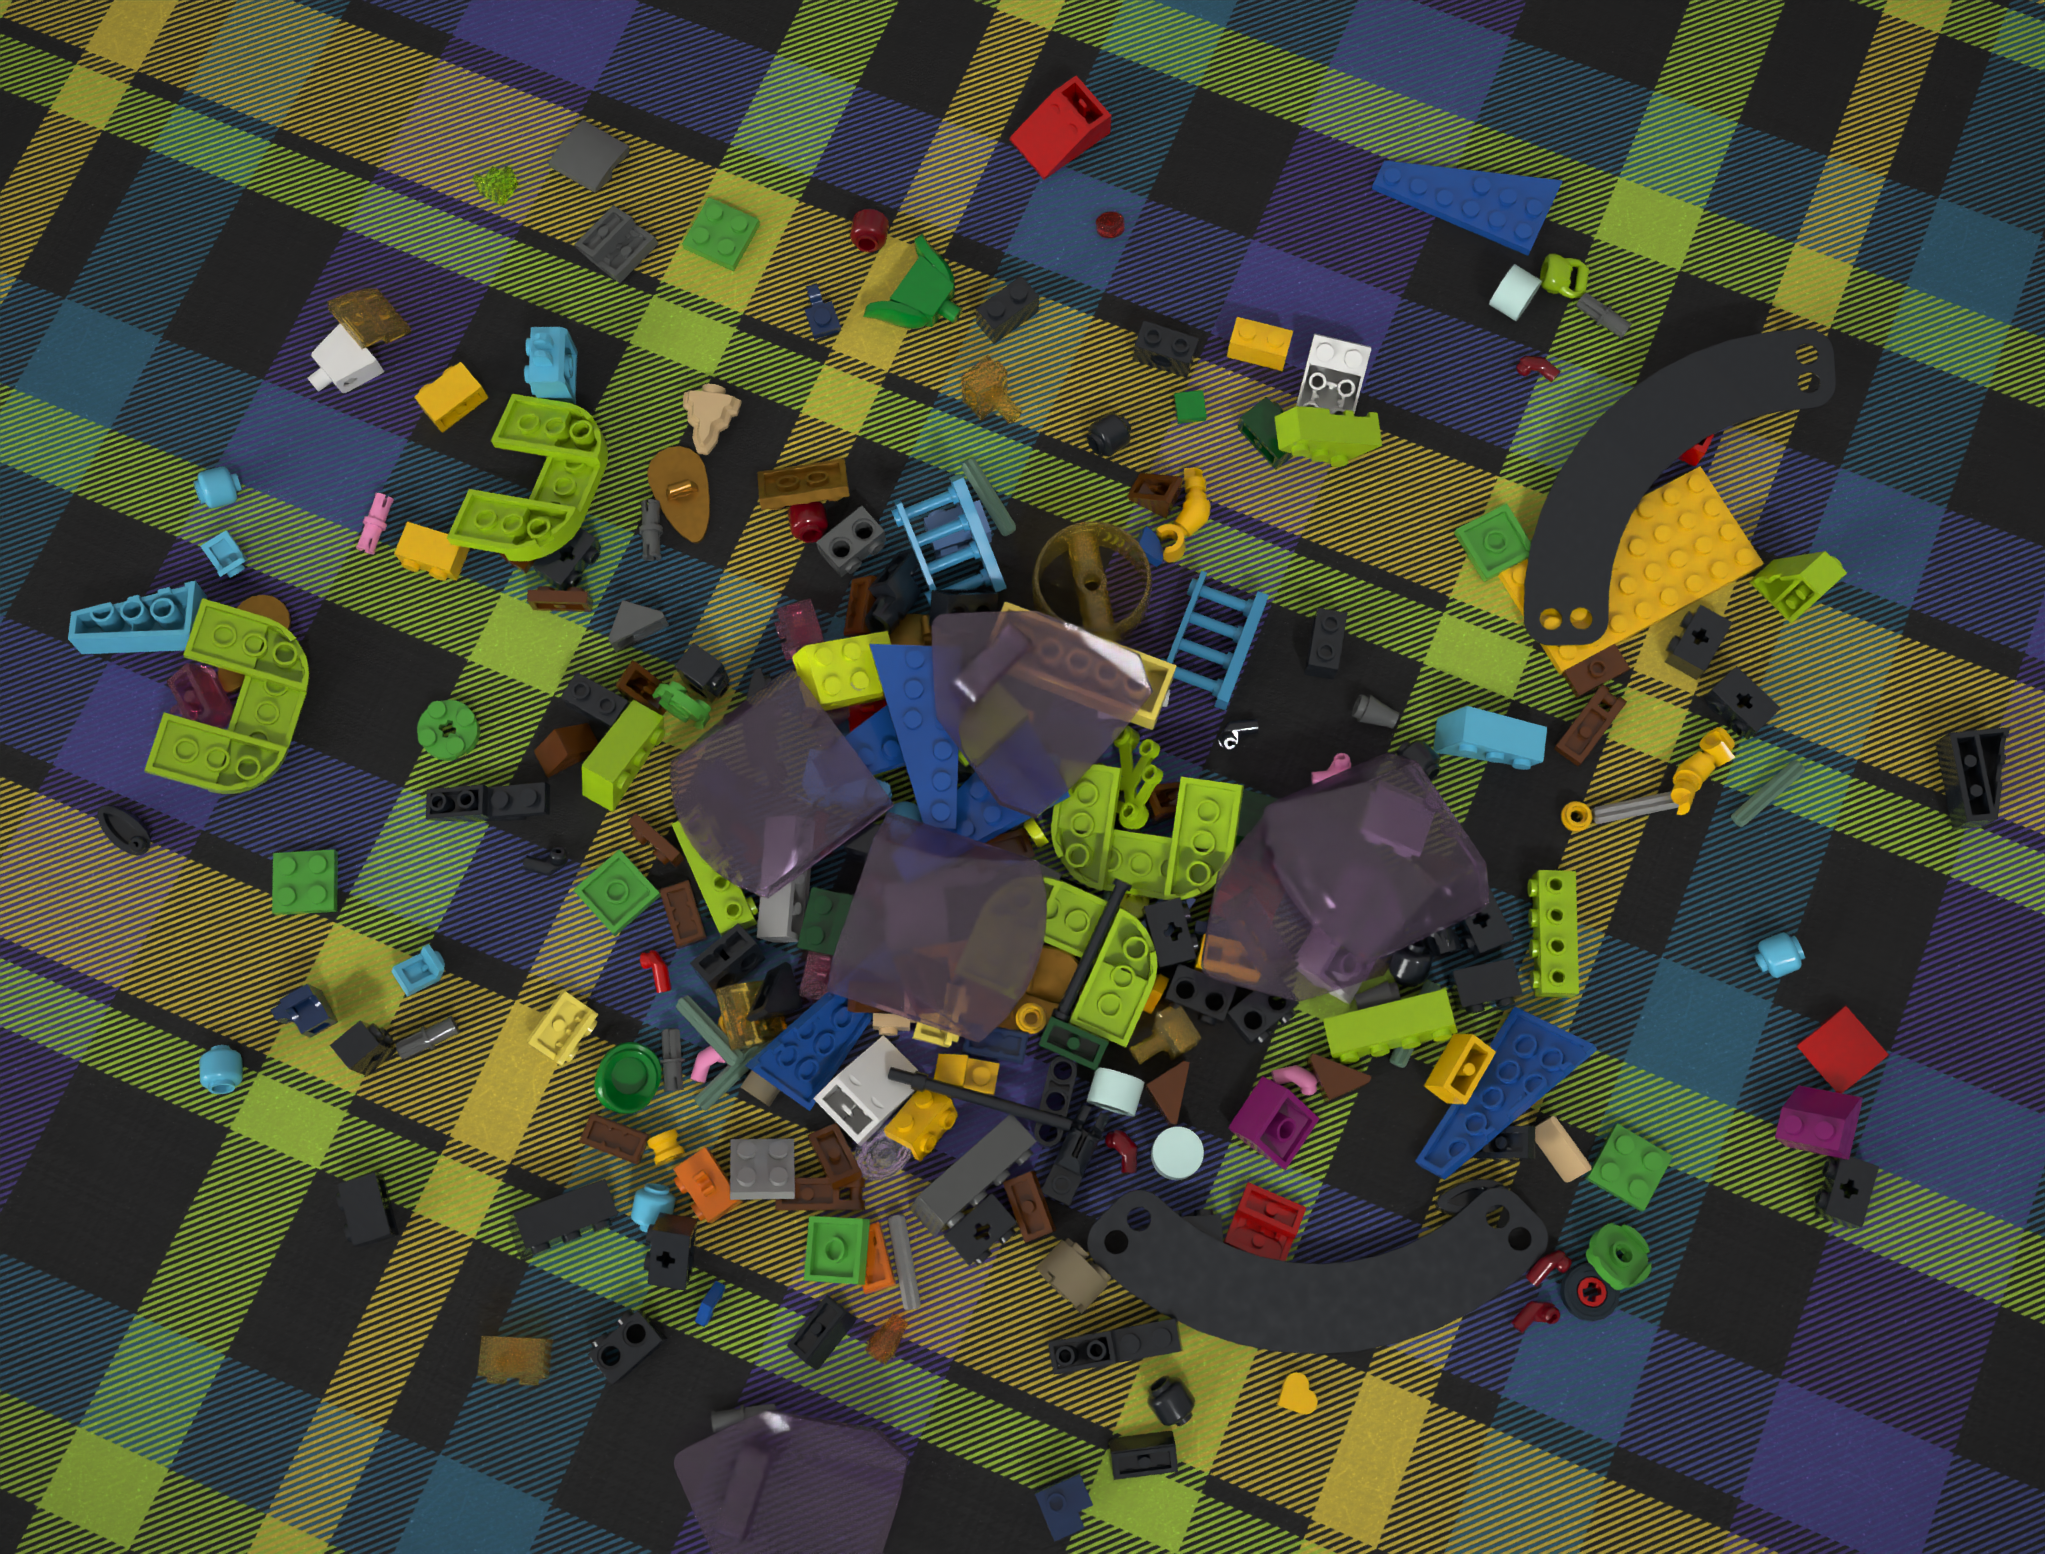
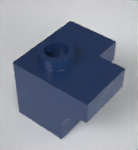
[270,984,338,1038]
[1035,1473,1093,1542]

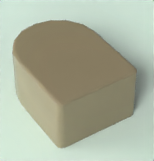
[740,1070,780,1106]

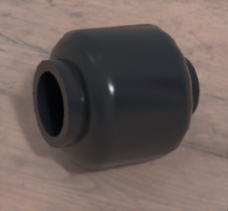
[1087,413,1131,457]
[1395,740,1441,785]
[1389,939,1433,987]
[1147,1375,1195,1426]

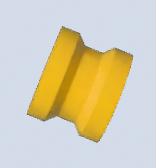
[647,1129,685,1165]

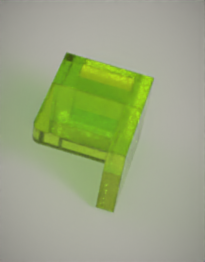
[472,166,519,206]

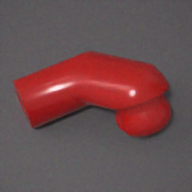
[640,950,671,993]

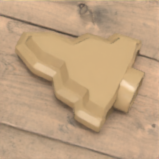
[683,384,742,455]

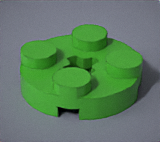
[652,681,712,729]
[417,700,480,761]
[1586,1223,1652,1290]

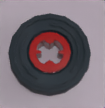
[1560,1263,1620,1322]

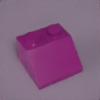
[1228,1076,1320,1171]
[1775,1085,1863,1160]

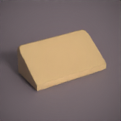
[1535,1116,1592,1183]

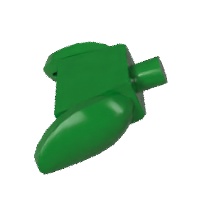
[863,233,963,329]

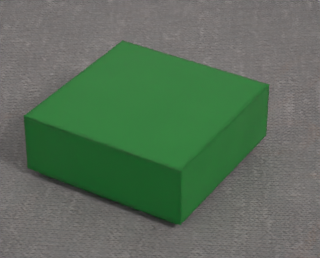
[1174,390,1207,424]

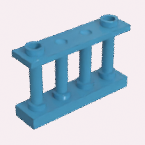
[891,474,1007,606]
[1161,570,1269,711]

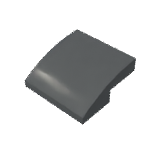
[549,120,630,193]
[574,205,659,283]

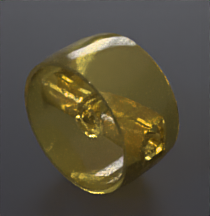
[1032,521,1152,643]

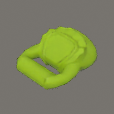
[1540,253,1589,299]

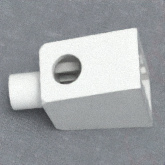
[307,321,384,393]

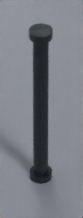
[1052,878,1132,1022]

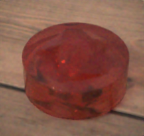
[1096,212,1125,238]

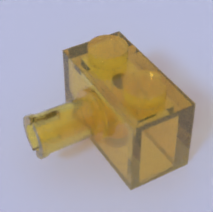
[961,355,1022,424]
[1129,1006,1202,1065]
[477,1336,553,1386]

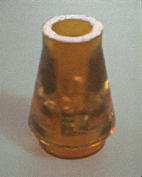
[865,1314,909,1365]

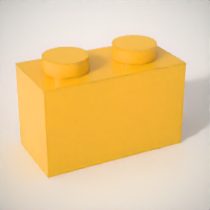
[1227,317,1293,371]
[414,362,488,433]
[394,522,470,581]
[1424,1034,1496,1105]

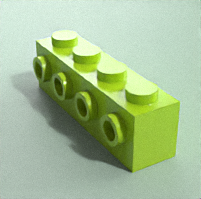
[672,809,759,936]
[1528,870,1579,998]
[1323,989,1458,1064]

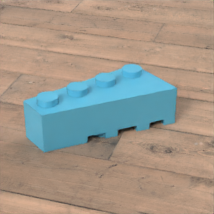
[68,581,207,654]

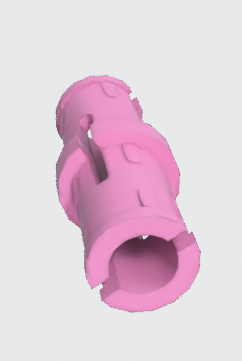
[356,493,394,555]

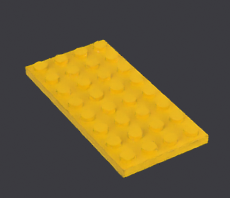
[1498,466,1764,675]

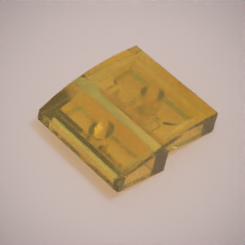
[328,288,411,349]
[715,980,787,1050]

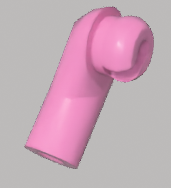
[1311,753,1351,787]
[690,1046,725,1083]
[1271,1065,1318,1095]

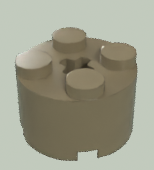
[1035,1238,1111,1314]

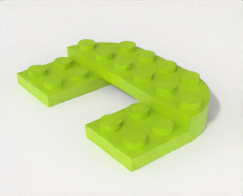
[447,394,608,561]
[144,598,309,794]
[1051,760,1244,900]
[954,875,1157,1047]

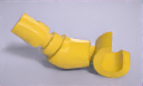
[1156,467,1211,563]
[1671,727,1735,815]

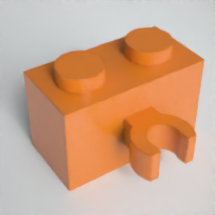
[673,1147,744,1223]

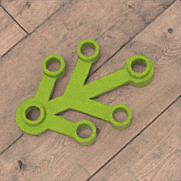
[1096,725,1163,829]

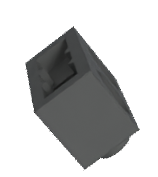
[816,506,886,577]

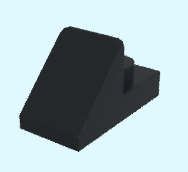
[1474,1126,1535,1162]

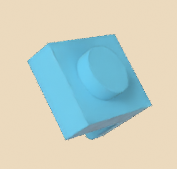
[200,530,248,578]
[391,944,445,997]

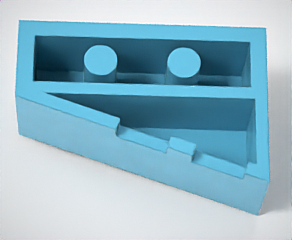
[1433,706,1547,770]

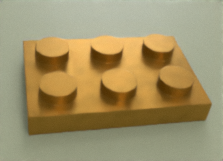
[757,459,850,510]

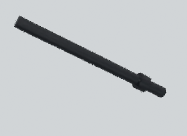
[888,1067,1073,1131]

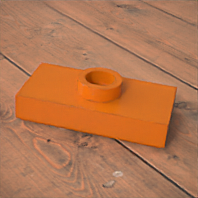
[862,1222,896,1294]

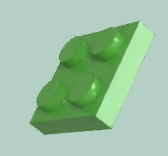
[682,197,760,271]
[1454,503,1531,582]
[272,849,338,915]
[573,849,661,936]
[1585,1123,1673,1212]
[804,1216,870,1285]

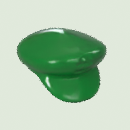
[594,1042,662,1114]

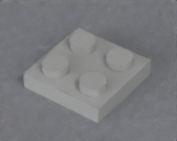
[730,1139,795,1200]

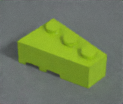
[1275,406,1382,467]
[1749,551,1847,624]
[582,700,666,812]

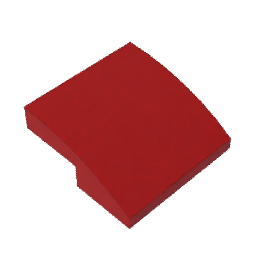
[1796,1005,1889,1093]
[1223,1182,1307,1261]

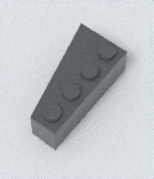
[910,1114,1037,1237]

